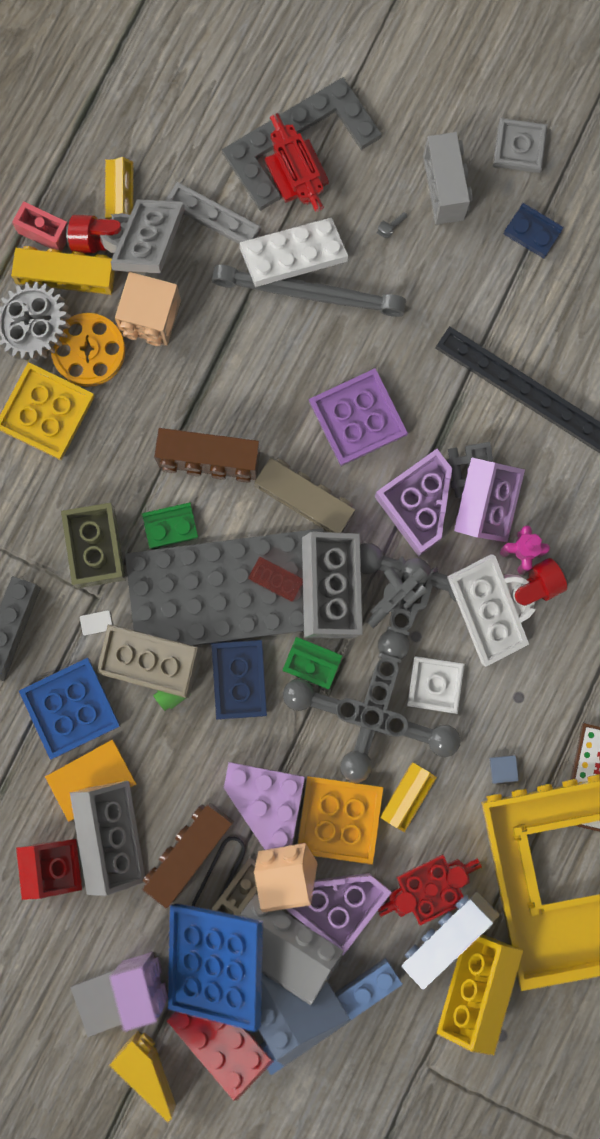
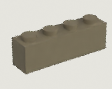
[254,457,355,533]

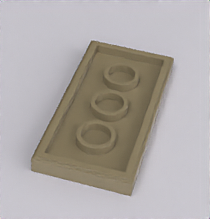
[96,624,201,698]

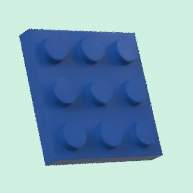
[19,658,121,760]

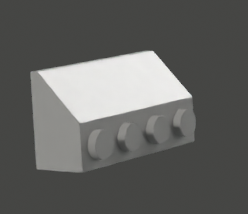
[70,781,145,896]
[240,894,344,1005]

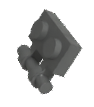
[447,442,493,498]

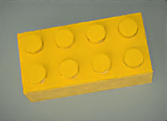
[436,935,523,1055]

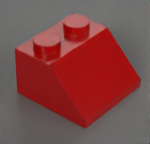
[16,839,82,900]

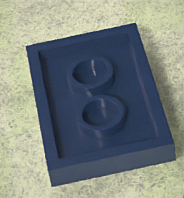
[211,640,267,720]

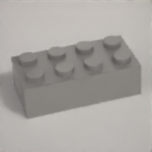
[302,532,362,638]

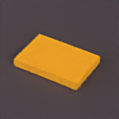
[45,740,137,822]

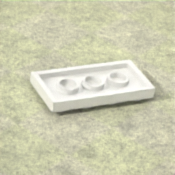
[240,218,348,287]

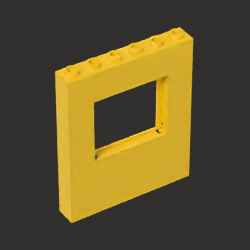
[481,774,600,991]

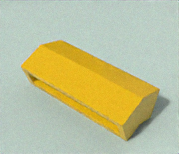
[105,157,133,220]
[380,762,437,833]

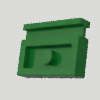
[142,502,198,549]
[282,637,343,690]

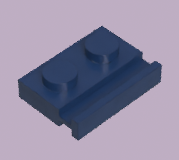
[503,203,564,259]

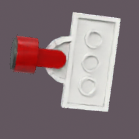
[447,554,568,667]

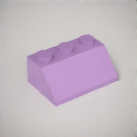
[454,458,525,542]

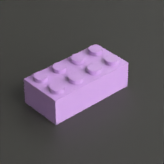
[110,952,168,1031]

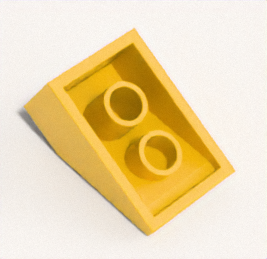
[109,1031,176,1122]

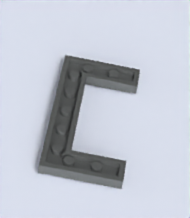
[222,77,382,211]

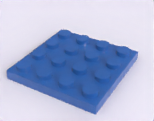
[168,903,263,1031]

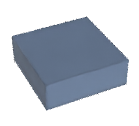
[489,756,518,783]

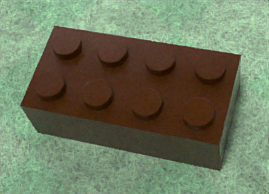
[154,428,260,483]
[142,803,234,909]

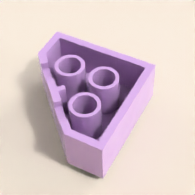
[375,449,452,557]
[224,762,305,850]
[286,873,391,955]

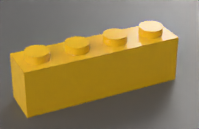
[11,246,115,295]

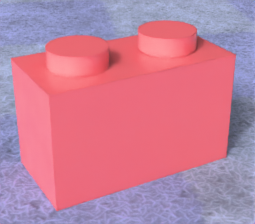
[12,201,67,252]

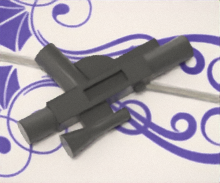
[366,567,428,628]

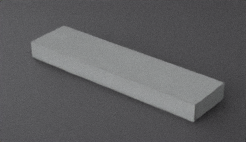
[166,182,261,244]

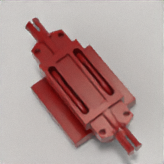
[265,113,329,212]
[378,854,482,926]

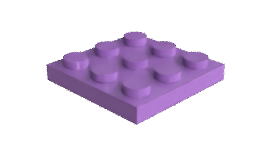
[309,368,408,466]

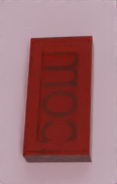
[248,556,303,603]

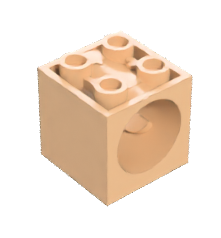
[115,272,181,346]

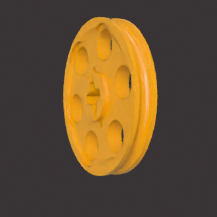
[51,313,125,387]

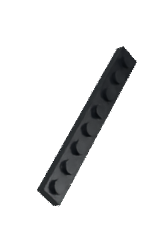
[435,326,600,453]

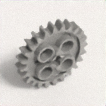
[0,282,71,362]

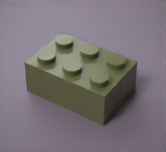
[61,503,126,589]

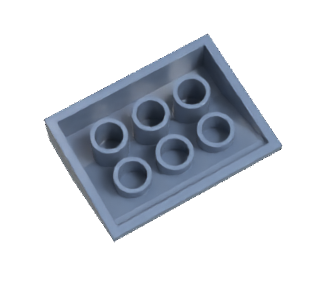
[259,973,351,1067]

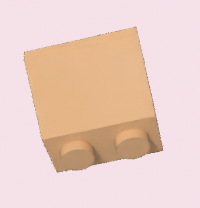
[254,843,318,912]

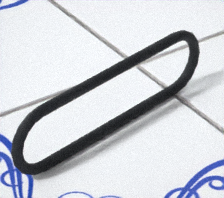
[192,837,246,907]

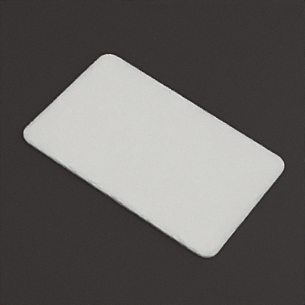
[80,610,112,635]

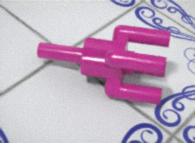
[500,525,550,575]

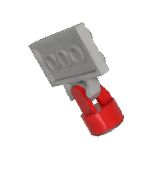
[66,200,185,273]

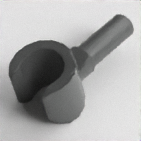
[377,212,408,238]

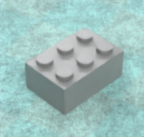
[423,132,473,225]

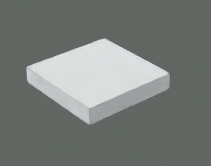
[407,656,464,714]

